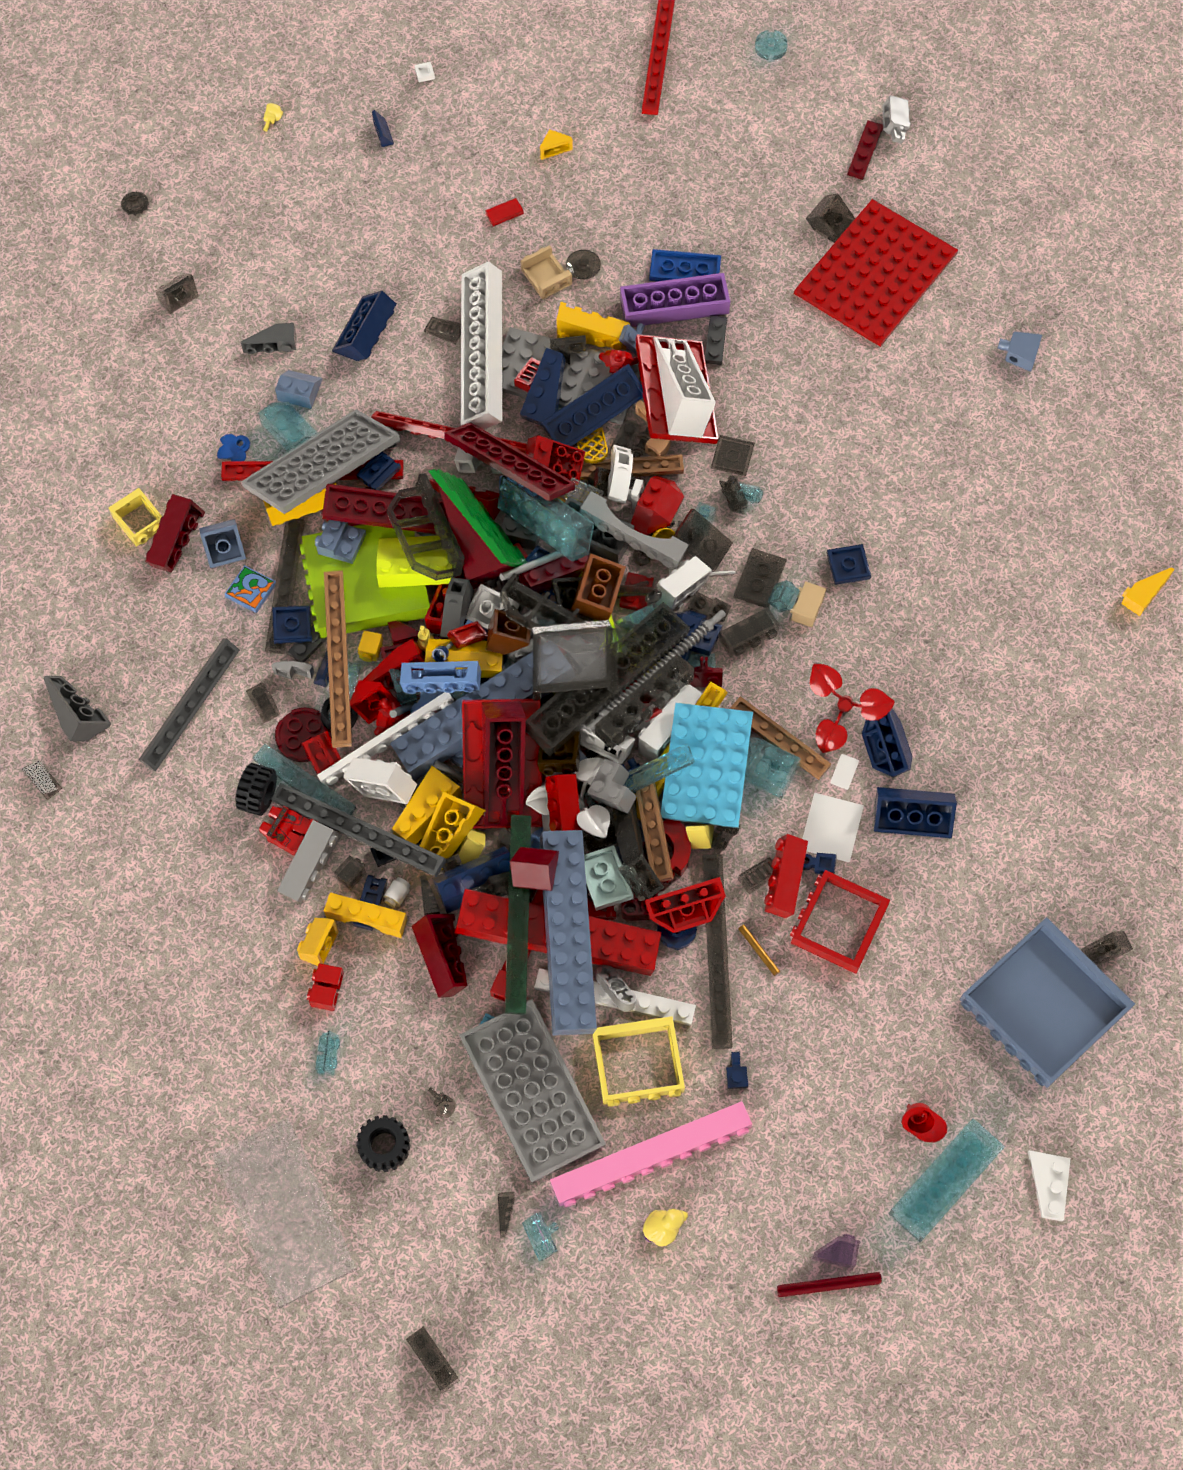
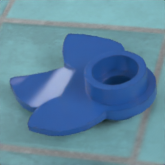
[217,434,250,461]

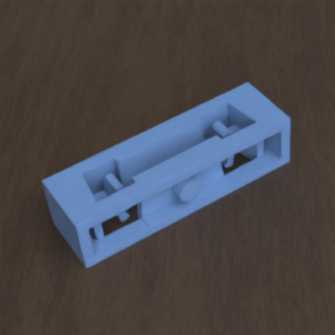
[400,661,481,694]

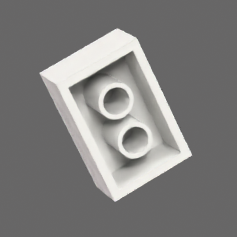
[343,757,417,804]

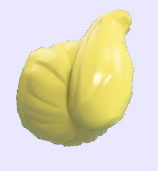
[643,1209,688,1246]

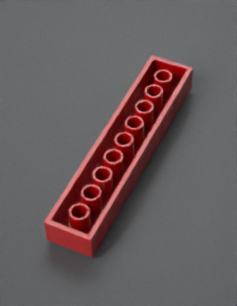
[455,889,661,976]

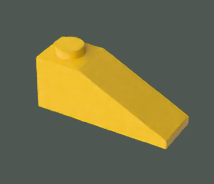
[1121,567,1175,616]

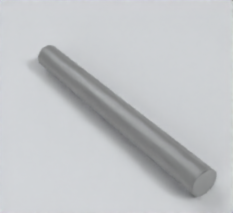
[500,549,565,581]

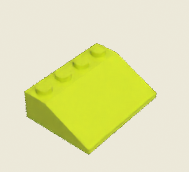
[377,535,454,588]

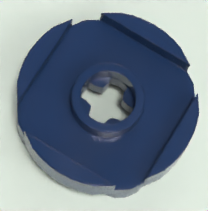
[657,925,697,950]

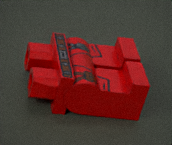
[259,806,318,856]

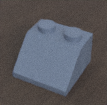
[275,370,323,409]
[199,519,246,568]

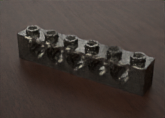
[595,654,694,749]

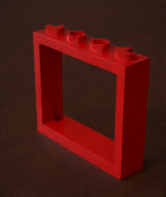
[790,870,890,974]

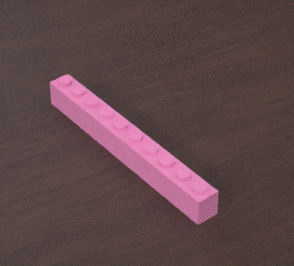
[550,1101,752,1208]

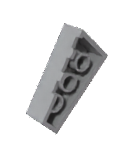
[277,820,342,903]

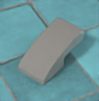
[272,661,315,679]

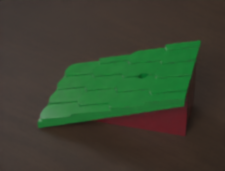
[428,469,528,584]

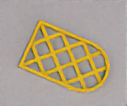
[577,427,608,463]

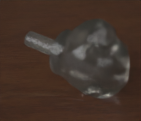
[428,1087,456,1118]

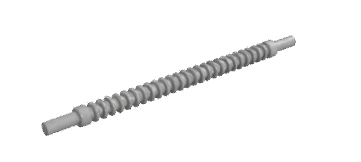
[586,610,726,733]

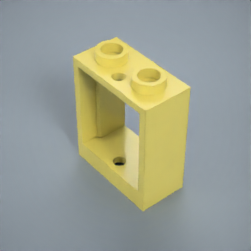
[109,488,162,547]

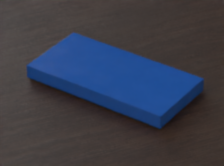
[649,249,721,282]

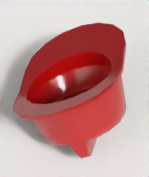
[901,1103,948,1143]

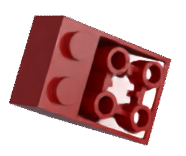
[525,435,585,486]

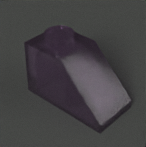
[812,1234,860,1269]

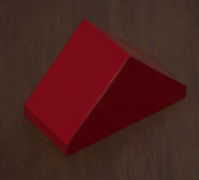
[388,621,419,645]

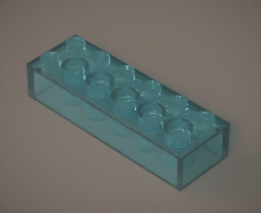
[497,476,594,562]
[888,1118,1005,1243]

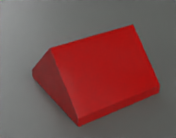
[350,680,400,724]

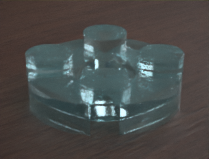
[754,30,788,62]

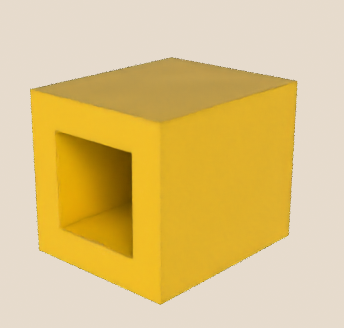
[357,630,383,662]

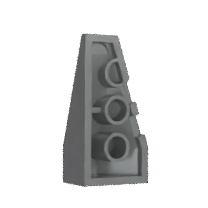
[44,676,111,742]

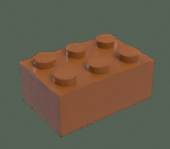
[571,554,626,623]

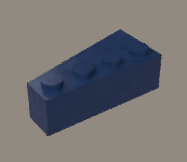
[520,348,565,426]

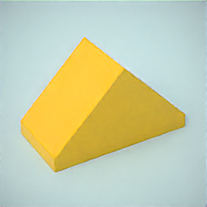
[540,129,573,160]

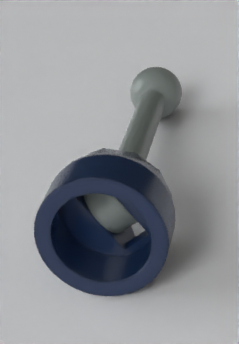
[432,641,454,662]

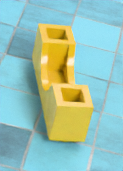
[323,892,408,938]

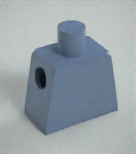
[997,332,1042,372]

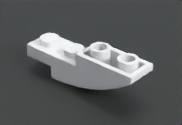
[608,445,633,504]

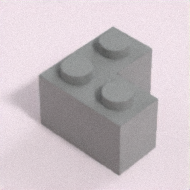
[587,759,637,814]

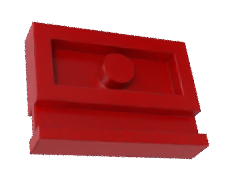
[619,572,654,613]
[301,731,341,778]

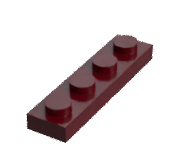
[847,120,883,180]

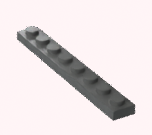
[139,638,240,772]

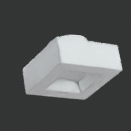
[414,62,435,82]

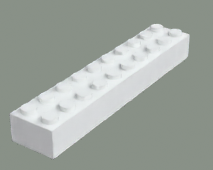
[461,261,502,430]

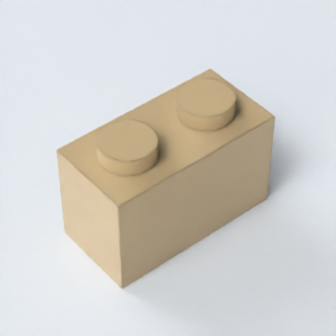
[790,581,826,627]

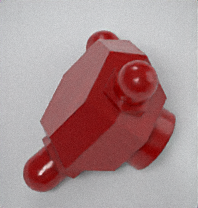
[598,350,638,374]
[374,698,411,736]

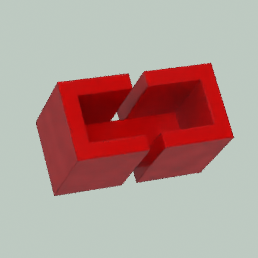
[307,963,344,1011]

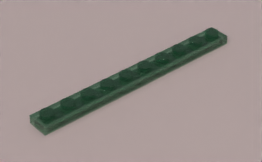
[505,815,531,1015]

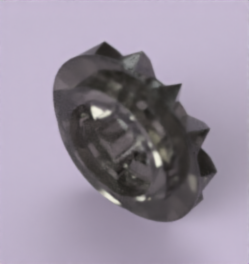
[121,191,149,216]

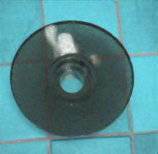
[566,250,601,280]

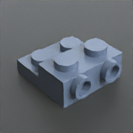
[315,520,366,564]

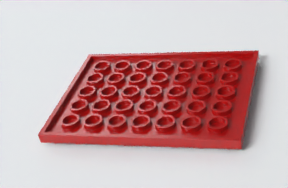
[794,199,958,347]

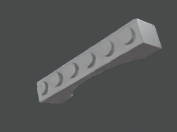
[578,491,689,569]

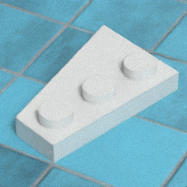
[1028,1150,1071,1221]

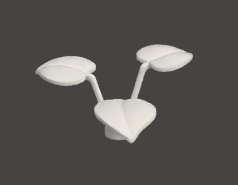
[526,757,610,838]

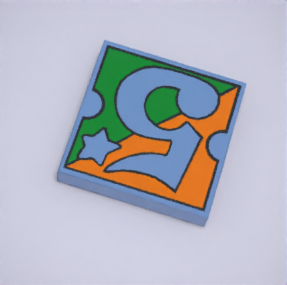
[224,565,277,613]

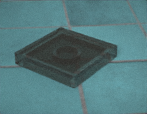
[711,435,755,476]

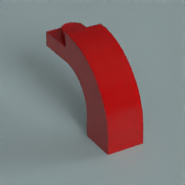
[659,819,691,886]

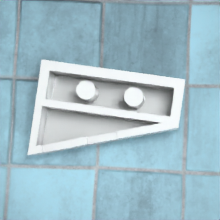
[652,556,712,617]

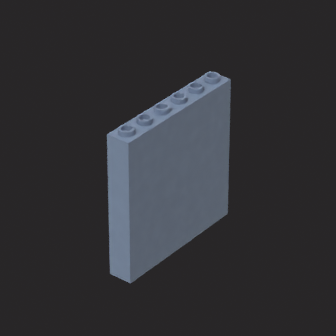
[959,917,1135,1088]

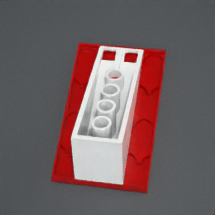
[635,334,718,444]

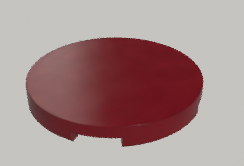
[275,707,332,762]

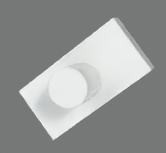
[627,479,644,513]

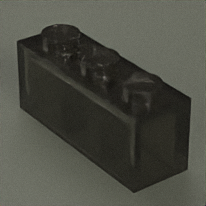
[719,608,780,657]

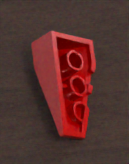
[353,638,426,692]

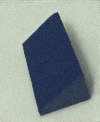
[372,110,394,147]
[313,651,329,687]

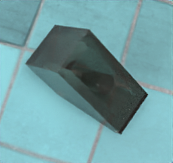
[1081,931,1133,965]

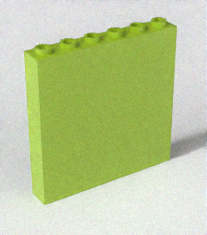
[299,524,430,638]

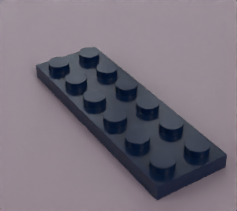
[540,364,643,446]

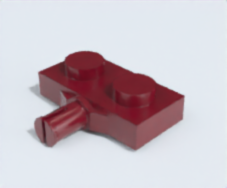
[684,656,723,688]

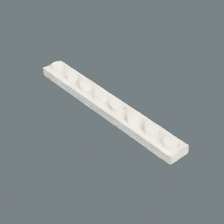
[317,692,455,786]
[534,968,696,1026]

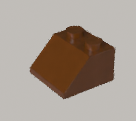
[486,609,531,655]

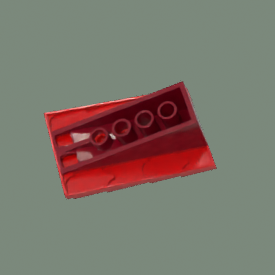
[462,699,543,829]

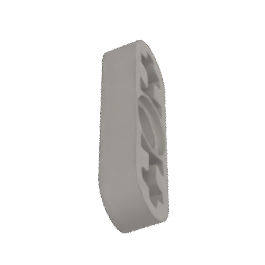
[596,965,636,1012]

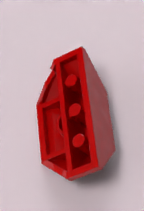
[631,475,684,536]
[644,877,726,933]

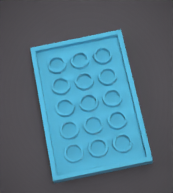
[661,703,753,828]

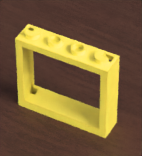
[592,1016,685,1107]

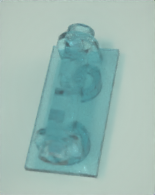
[315,1031,340,1076]

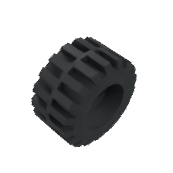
[235,763,277,816]
[356,1115,410,1172]

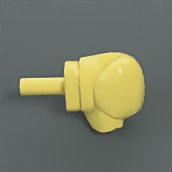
[263,103,283,132]
[417,626,434,652]

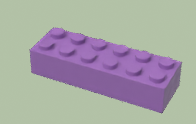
[620,273,730,327]

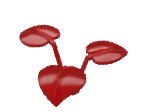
[810,663,895,753]

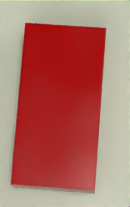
[485,198,524,226]
[447,621,487,649]

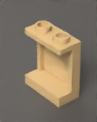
[521,245,572,299]

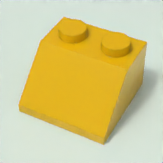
[297,918,339,966]

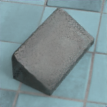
[22,761,63,800]

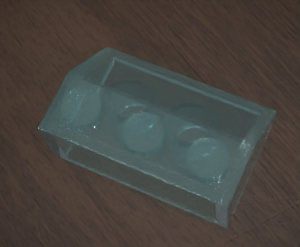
[258,402,318,452]

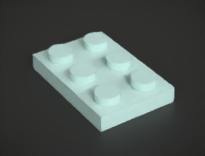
[584,845,634,911]

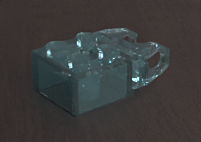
[745,737,801,799]

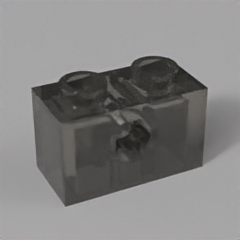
[618,854,664,901]

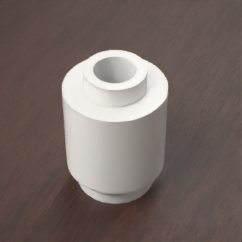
[383,877,411,908]

